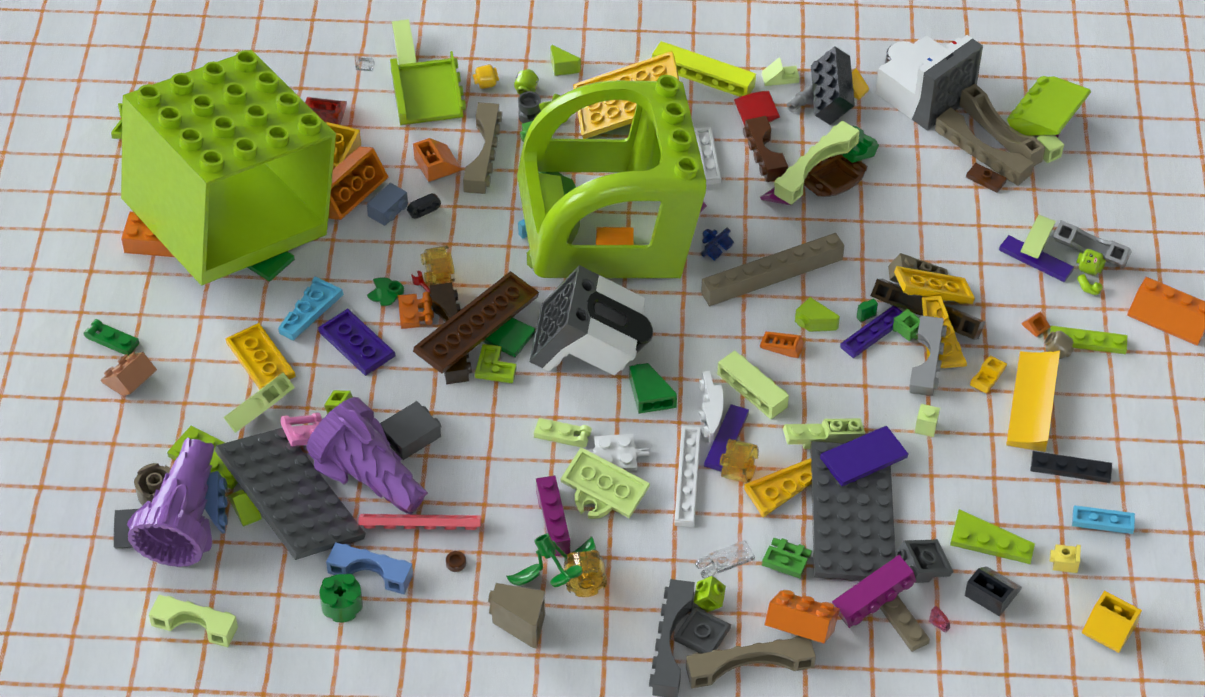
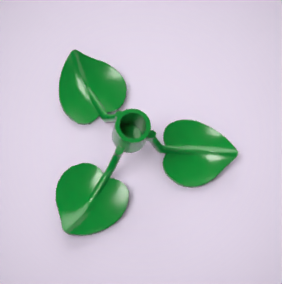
[506,533,596,587]

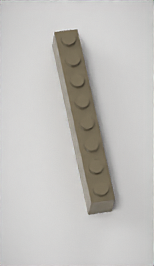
[701,233,844,306]

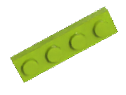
[1050,326,1128,354]

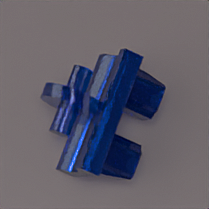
[700,227,734,261]

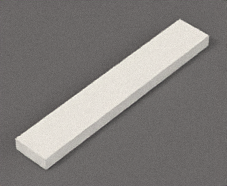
[674,426,701,527]

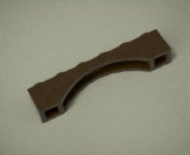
[870,279,985,340]
[430,282,472,384]

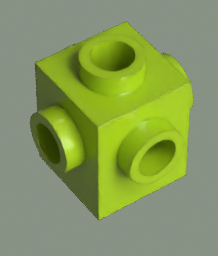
[694,576,726,612]

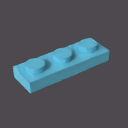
[1072,505,1135,534]

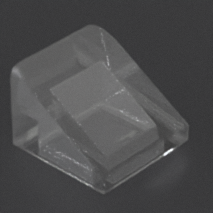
[355,56,375,71]

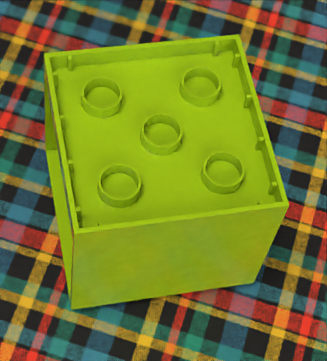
[121,50,336,286]

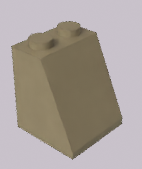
[488,583,546,649]

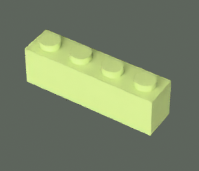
[717,350,789,419]

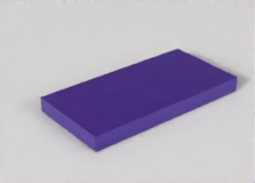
[318,308,396,376]
[820,425,909,487]

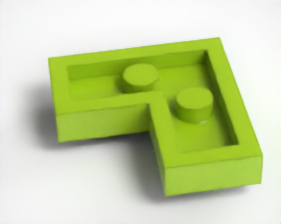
[475,344,517,383]

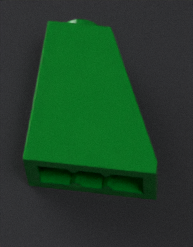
[629,363,677,414]

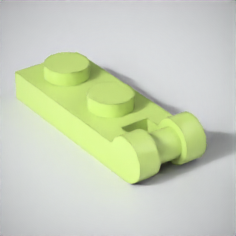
[534,418,592,448]

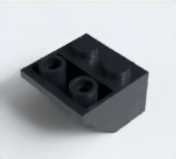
[964,566,1022,617]

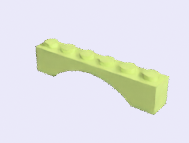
[774,121,859,205]

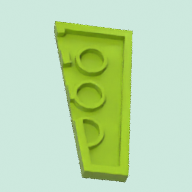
[950,509,1035,564]

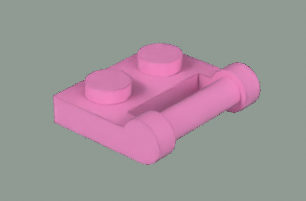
[281,413,322,446]

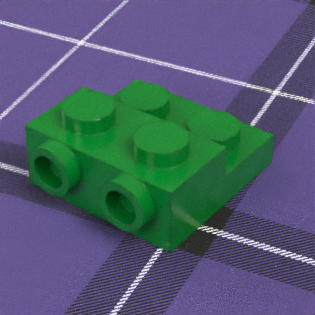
[841,125,879,163]

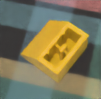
[1082,591,1142,653]

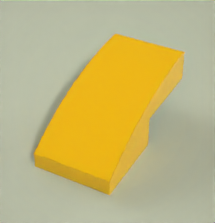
[970,355,1007,394]

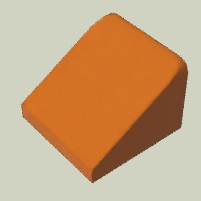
[1021,311,1051,337]

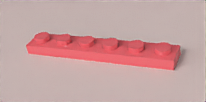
[358,514,481,530]

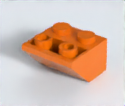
[413,138,462,182]

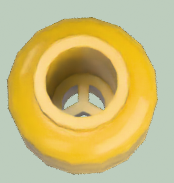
[473,64,499,89]

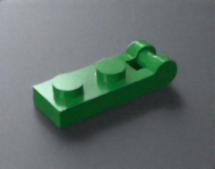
[83,319,139,356]

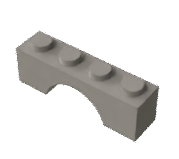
[1053,220,1132,269]
[910,316,947,396]

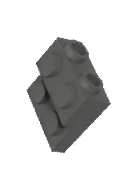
[897,539,954,583]

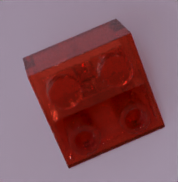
[305,97,347,125]

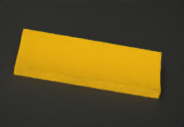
[1006,350,1060,452]

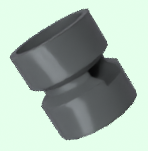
[518,91,541,123]

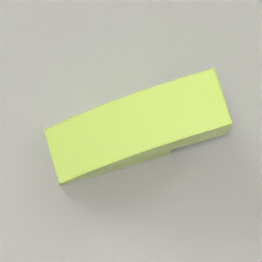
[1021,215,1056,259]

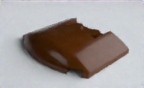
[804,154,868,197]

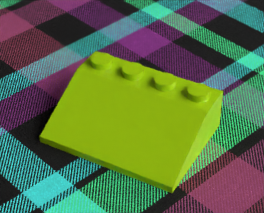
[1007,76,1091,136]

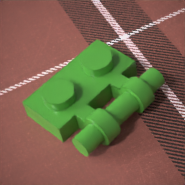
[762,538,812,579]

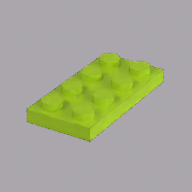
[167,425,238,490]

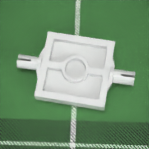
[591,434,649,472]

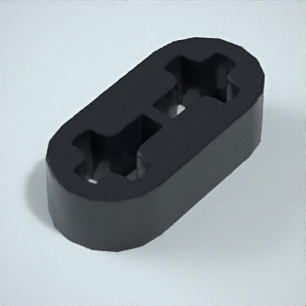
[407,193,441,219]

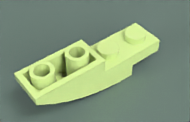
[223,372,295,433]
[783,418,865,449]

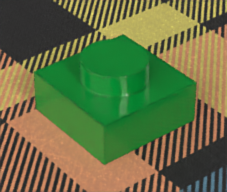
[856,299,878,322]

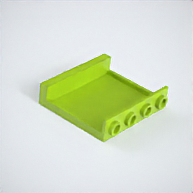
[390,51,466,125]

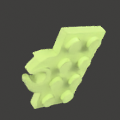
[560,447,650,519]

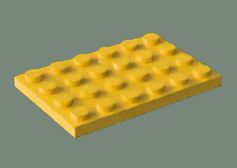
[573,51,680,139]

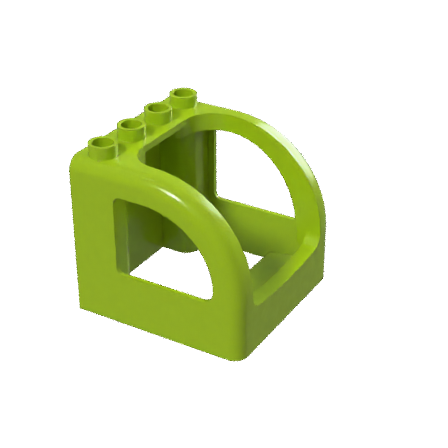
[517,75,706,278]

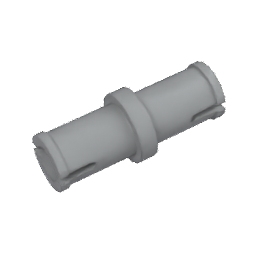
[787,85,813,112]

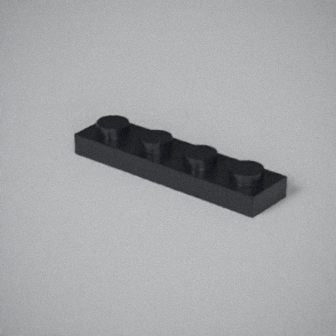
[1030,451,1112,483]

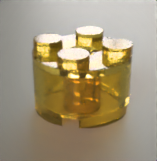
[420,245,455,285]
[720,439,759,483]
[563,550,607,597]

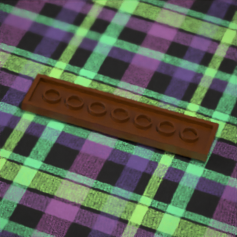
[413,271,539,374]

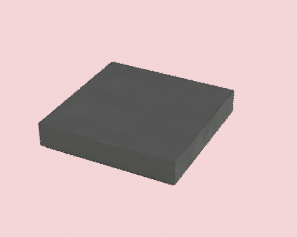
[674,607,731,654]

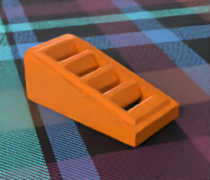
[760,331,804,358]

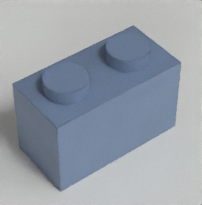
[367,183,408,226]

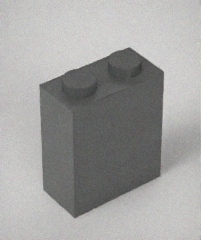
[380,401,442,460]

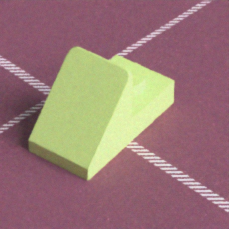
[762,58,800,86]

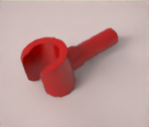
[411,271,430,293]

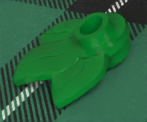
[367,277,404,306]

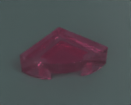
[929,606,950,633]

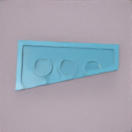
[278,276,344,341]

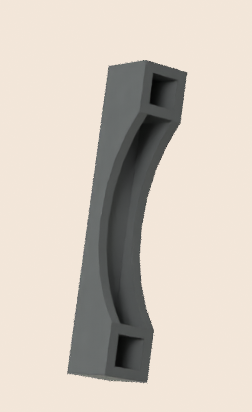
[649,579,695,697]

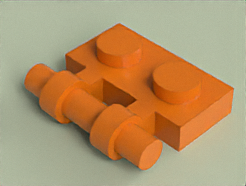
[398,292,434,329]

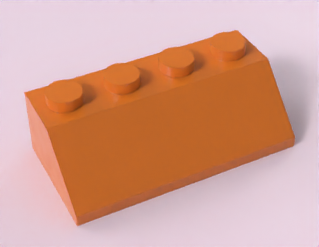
[1127,277,1205,346]

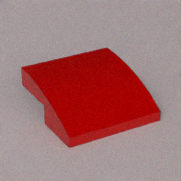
[734,91,780,126]

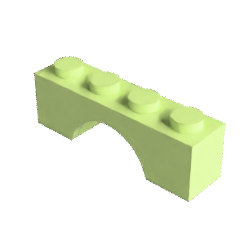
[149,595,238,647]

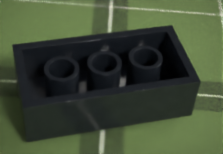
[811,46,855,125]

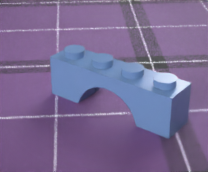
[326,542,413,595]

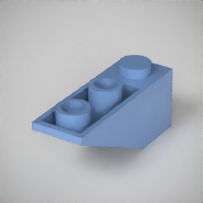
[205,471,228,534]

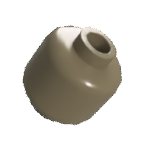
[1044,331,1074,359]

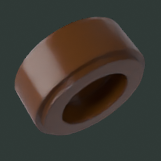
[446,551,466,572]

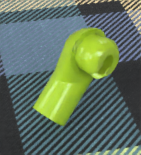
[1077,274,1103,295]

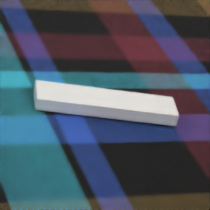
[694,127,722,184]

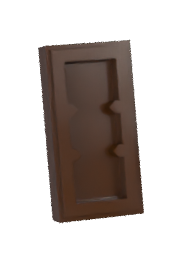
[966,163,1007,193]

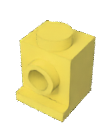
[1049,544,1081,573]

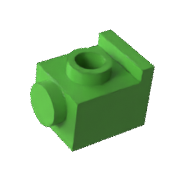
[893,309,920,341]

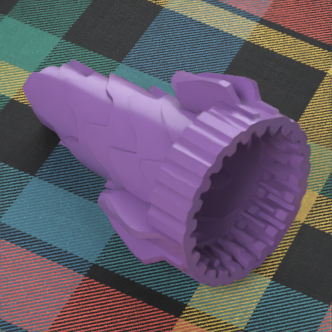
[306,397,428,514]
[127,438,215,567]

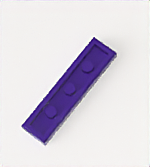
[999,235,1074,282]
[840,306,903,359]
[704,404,749,472]

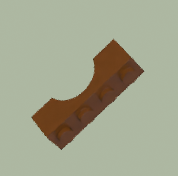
[743,116,788,182]

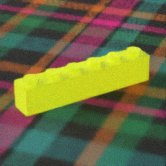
[652,41,756,97]

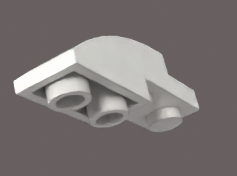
[699,371,723,445]

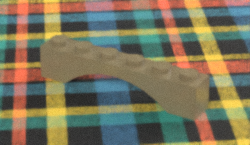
[959,84,1045,167]
[463,102,503,194]
[935,107,1034,186]
[686,636,816,689]

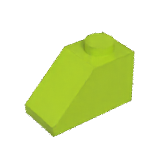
[795,297,840,332]

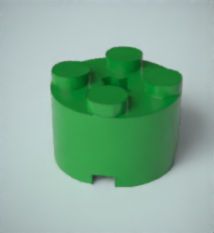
[319,574,363,623]

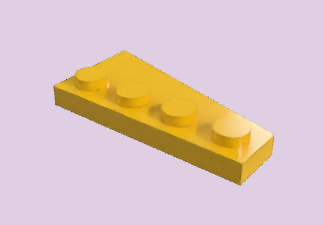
[922,296,967,368]
[744,458,812,518]

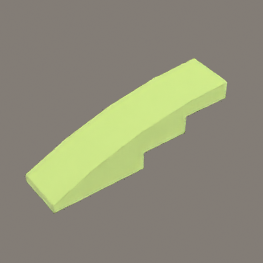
[392,19,417,65]

